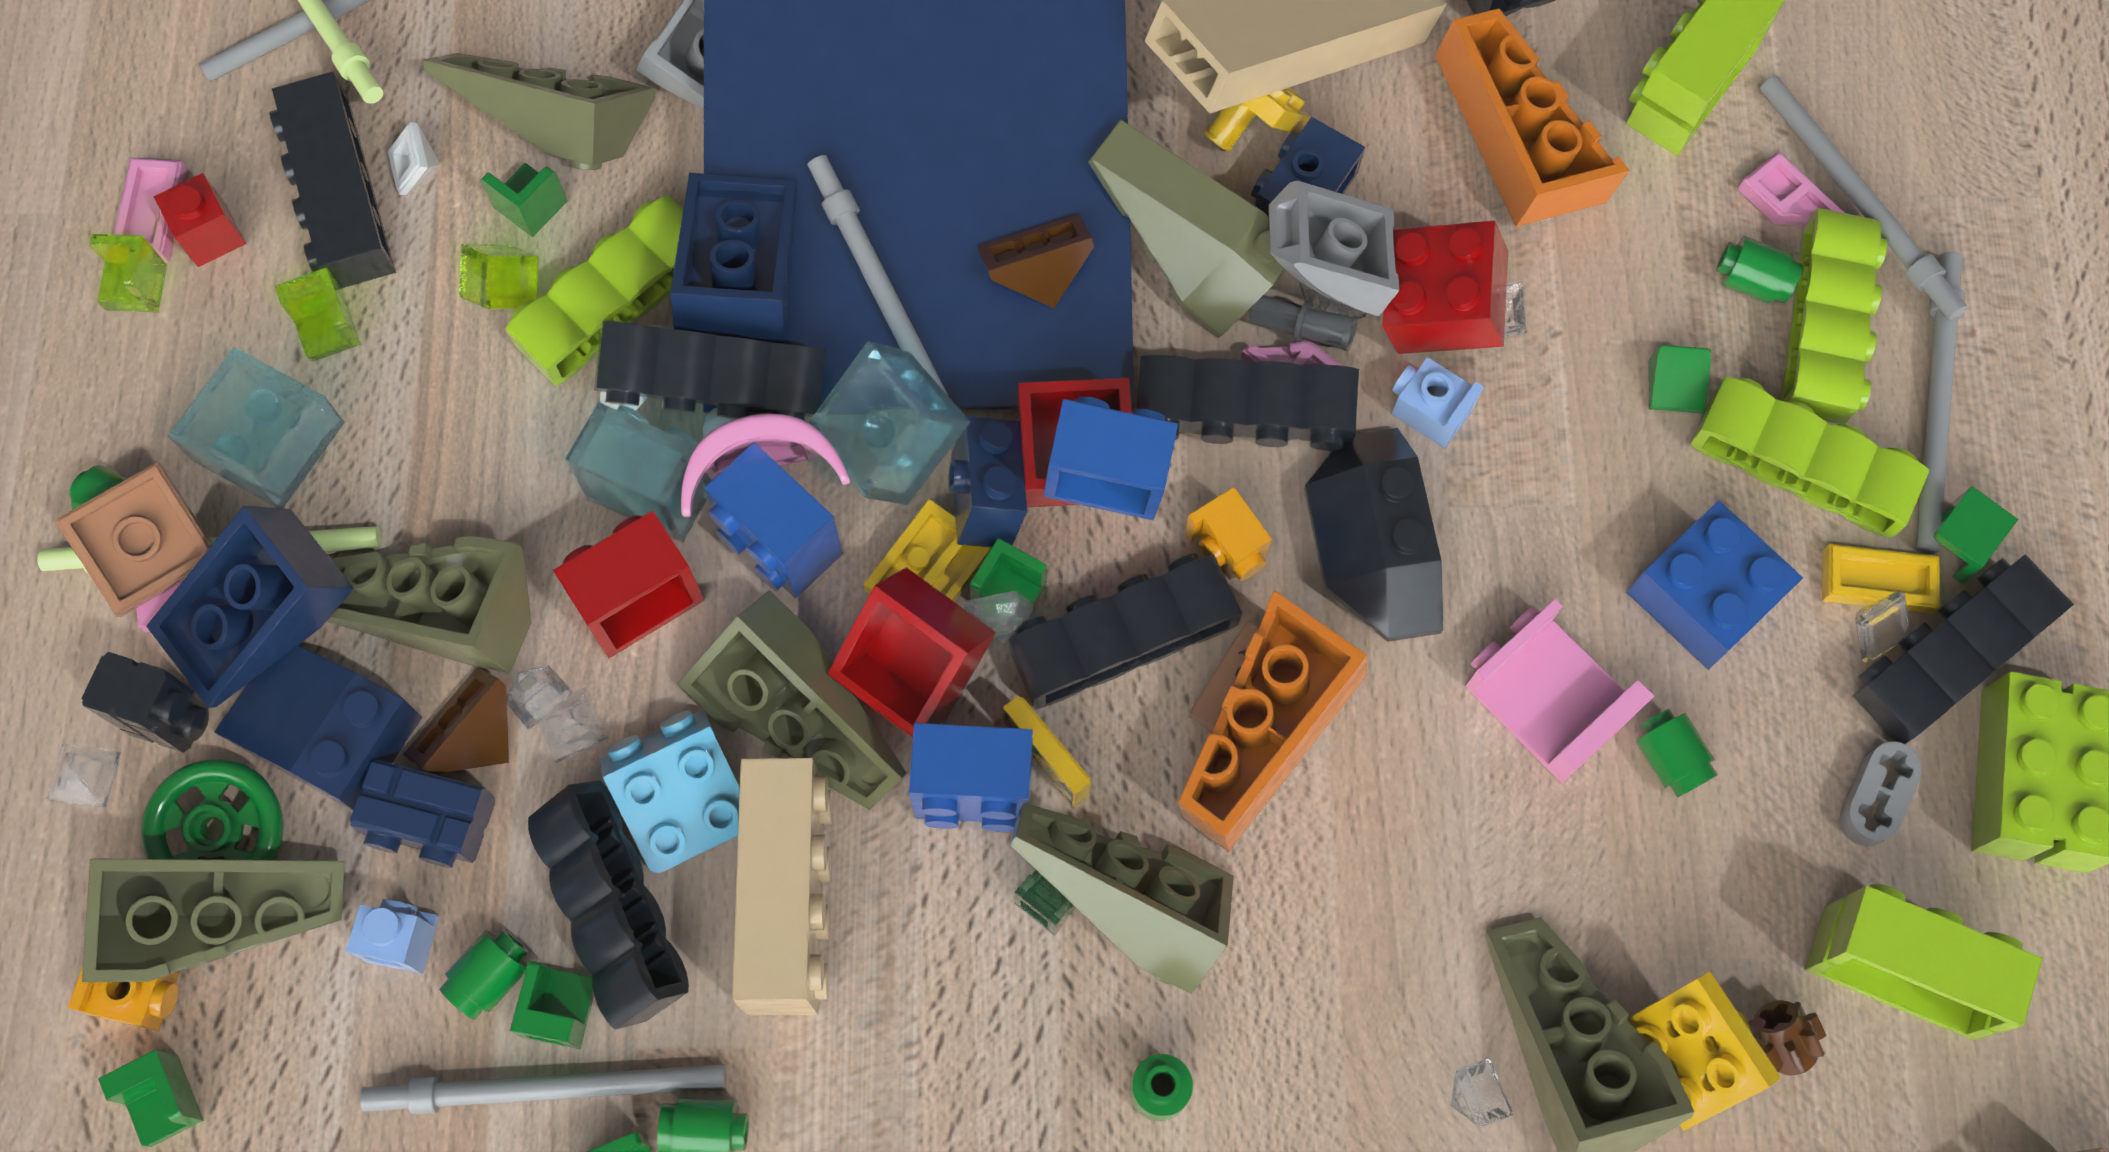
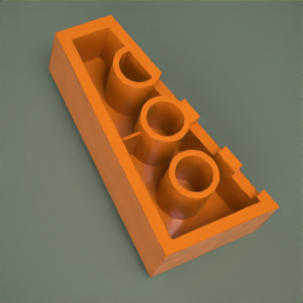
[1435,9,1630,227]
[1178,590,1367,852]

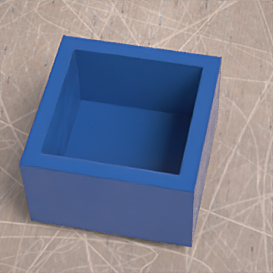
[1043,397,1178,521]
[704,442,843,599]
[1626,500,1803,670]
[909,723,1033,832]

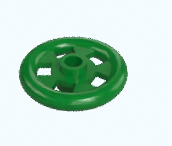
[141,759,284,860]

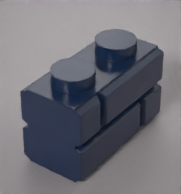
[350,759,495,868]

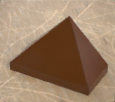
[977,214,1094,309]
[403,667,509,774]

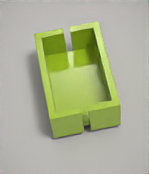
[1626,0,1786,156]
[1972,671,2109,873]
[1805,884,2043,1041]

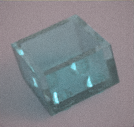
[809,341,970,505]
[168,347,345,509]
[565,402,711,543]

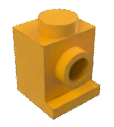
[1185,487,1272,582]
[67,966,179,1031]

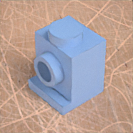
[1392,357,1484,449]
[346,899,439,974]

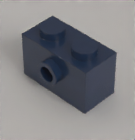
[1251,117,1365,217]
[948,416,1027,547]

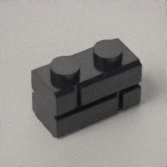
[81,652,209,753]

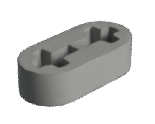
[1839,741,1922,847]

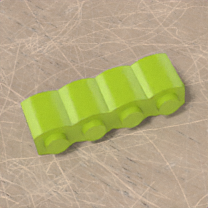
[505,194,683,386]
[1780,208,1888,424]
[1690,376,1930,538]

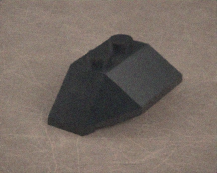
[1304,428,1443,642]

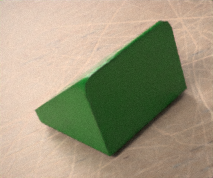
[1648,345,1711,413]

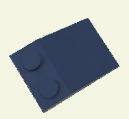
[670,172,797,344]
[146,506,354,708]
[214,646,423,811]

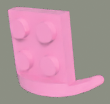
[681,414,850,517]

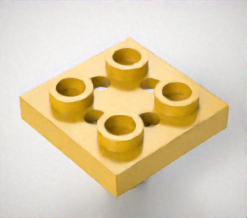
[1204,87,1311,152]
[1627,971,1781,1131]

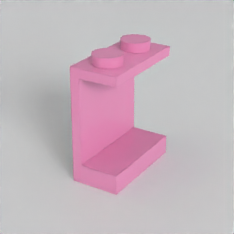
[1466,599,1654,784]

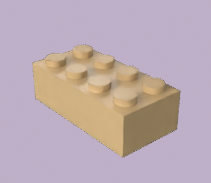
[732,758,833,1016]

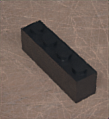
[269,71,396,291]

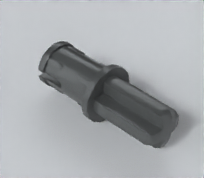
[1249,295,1357,351]

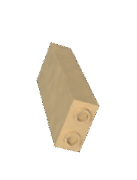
[1145,0,1447,114]

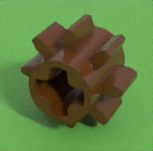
[1748,1000,1827,1076]

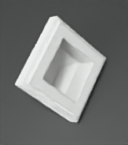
[388,122,440,196]

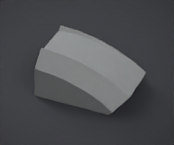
[636,0,704,109]
[1269,181,1399,317]

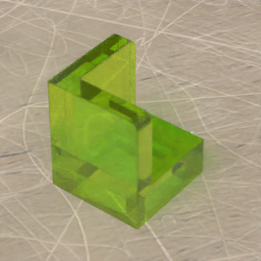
[89,234,167,313]
[459,244,539,309]
[275,268,361,362]

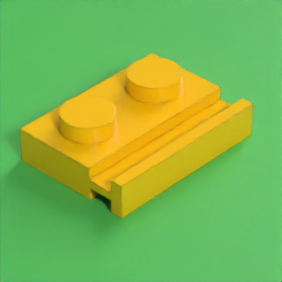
[863,499,992,602]

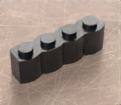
[594,321,826,421]
[1137,355,1359,451]
[1008,553,1242,710]
[1853,554,2074,744]
[528,780,689,1030]

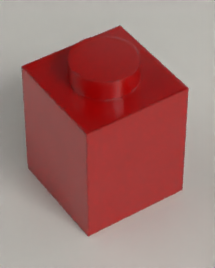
[153,173,246,267]

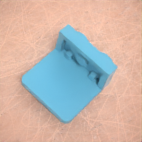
[600,710,740,873]

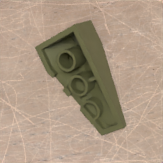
[423,53,656,170]
[1088,120,1284,338]
[326,535,532,673]
[677,590,907,810]
[1010,803,1234,994]
[82,858,345,982]
[1485,917,1694,1152]

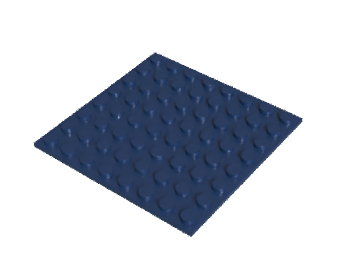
[703,0,1134,413]

